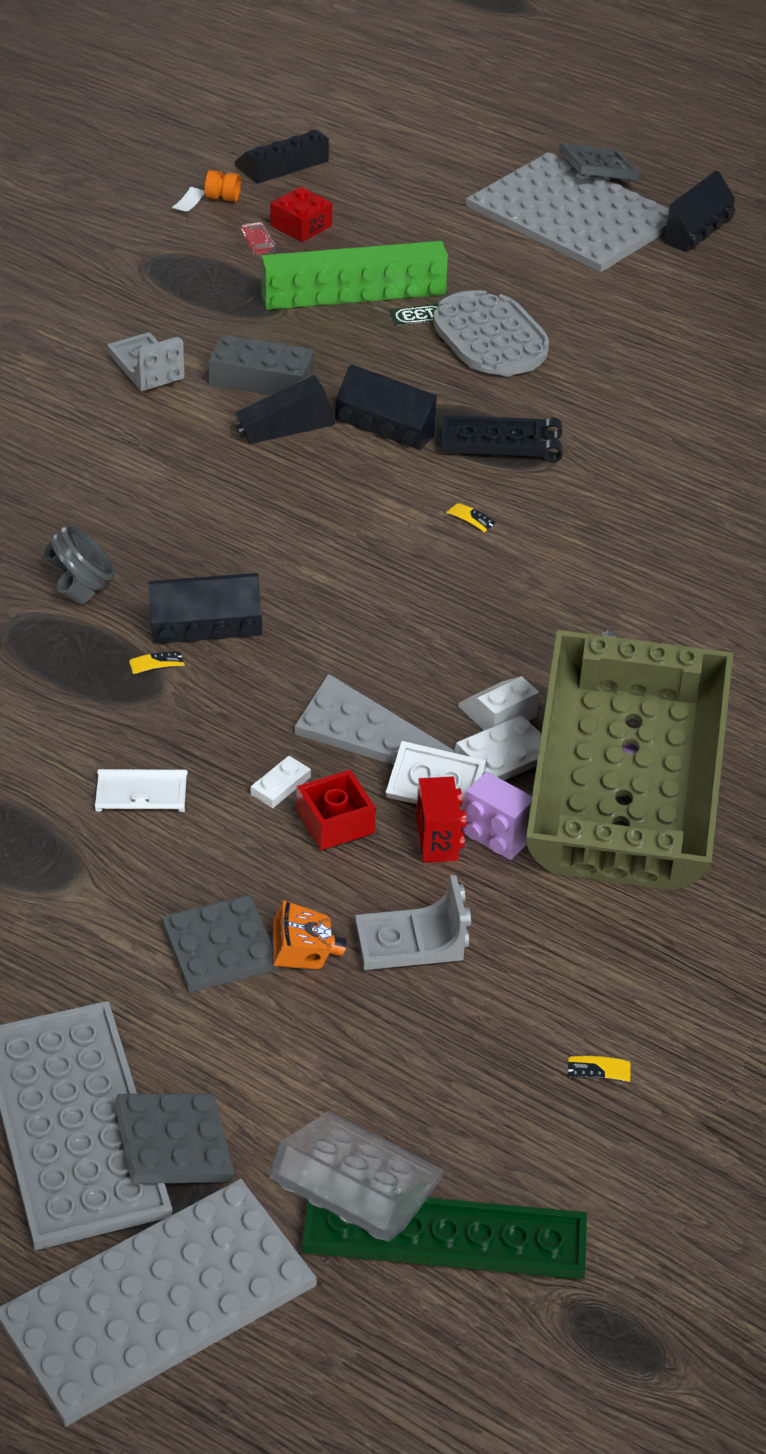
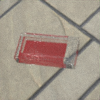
[242,222,276,255]

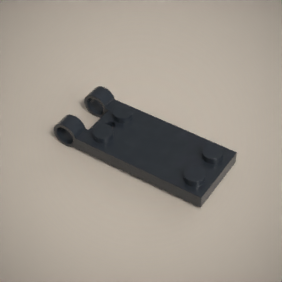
[441,415,563,463]

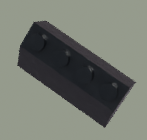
[235,130,329,184]
[664,171,735,253]
[335,364,437,450]
[148,573,262,644]

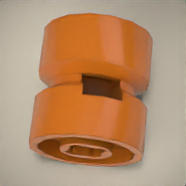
[205,170,241,202]

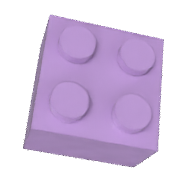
[463,772,532,860]

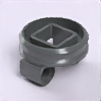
[44,525,115,605]

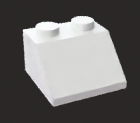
[458,676,540,731]

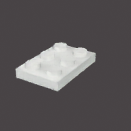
[454,715,541,781]
[386,741,486,810]

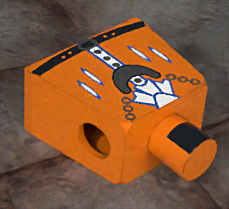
[273,900,347,969]

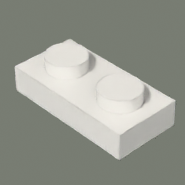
[251,756,311,808]

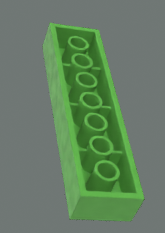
[262,241,448,310]

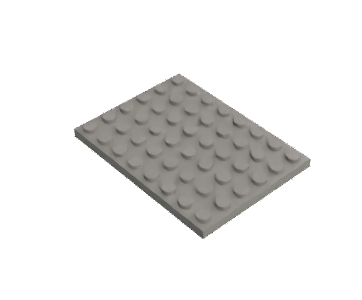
[465,153,669,273]

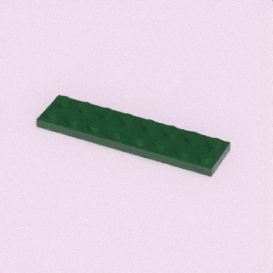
[302,1187,587,1280]

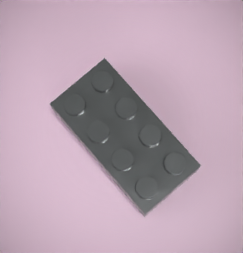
[209,335,315,395]

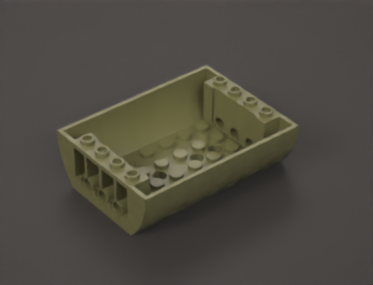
[526,630,733,891]

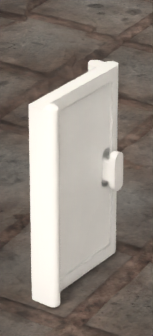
[95,769,188,812]

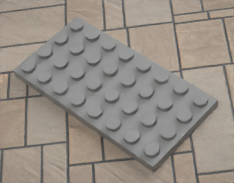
[0,1001,172,1251]
[0,1179,317,1427]

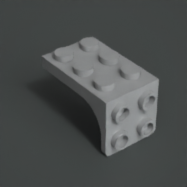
[107,332,184,391]
[355,874,471,970]

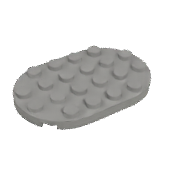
[433,290,549,377]

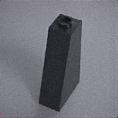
[235,375,336,444]

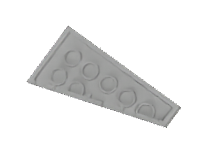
[295,674,456,765]

